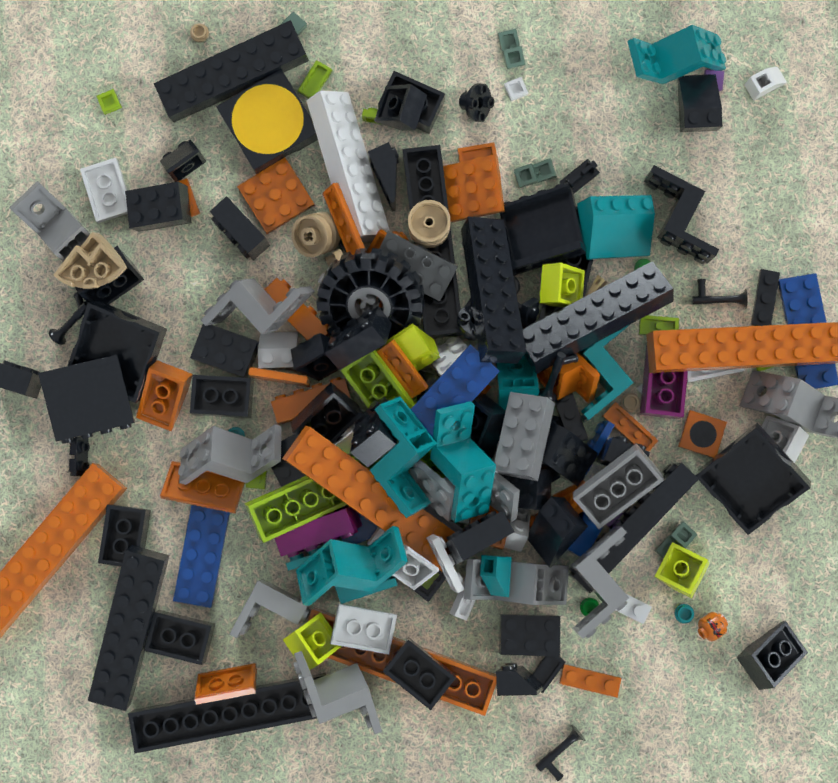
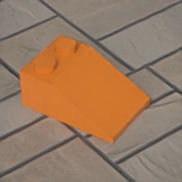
[136,360,193,431]

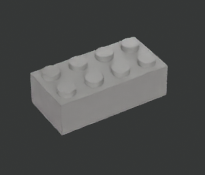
[494,392,555,481]
[573,443,664,529]

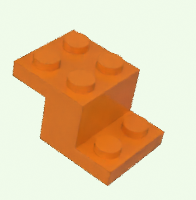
[537,352,600,403]

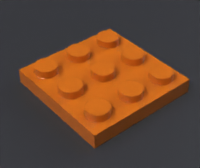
[443,154,505,222]
[237,157,315,234]

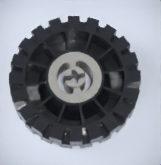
[316,248,425,347]

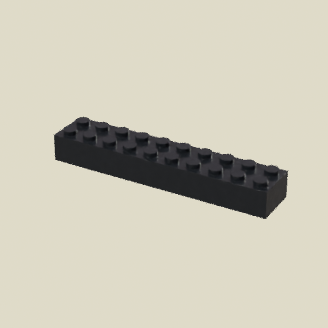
[403,145,463,339]
[128,673,326,754]

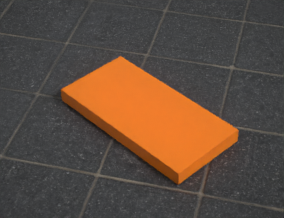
[160,461,245,513]

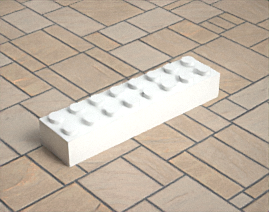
[307,91,390,243]

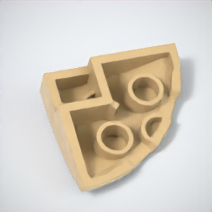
[53,232,127,289]

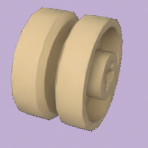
[408,200,451,248]
[291,212,341,257]

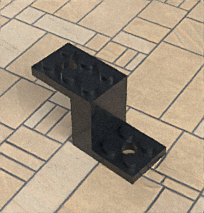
[644,165,719,264]

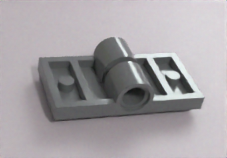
[379,231,458,301]

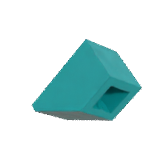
[480,555,512,597]

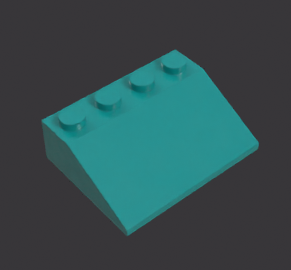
[577,195,655,260]

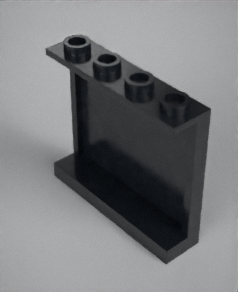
[500,183,586,276]
[38,355,135,444]

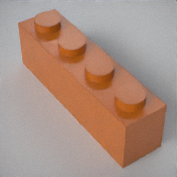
[264,277,330,340]
[271,377,351,425]

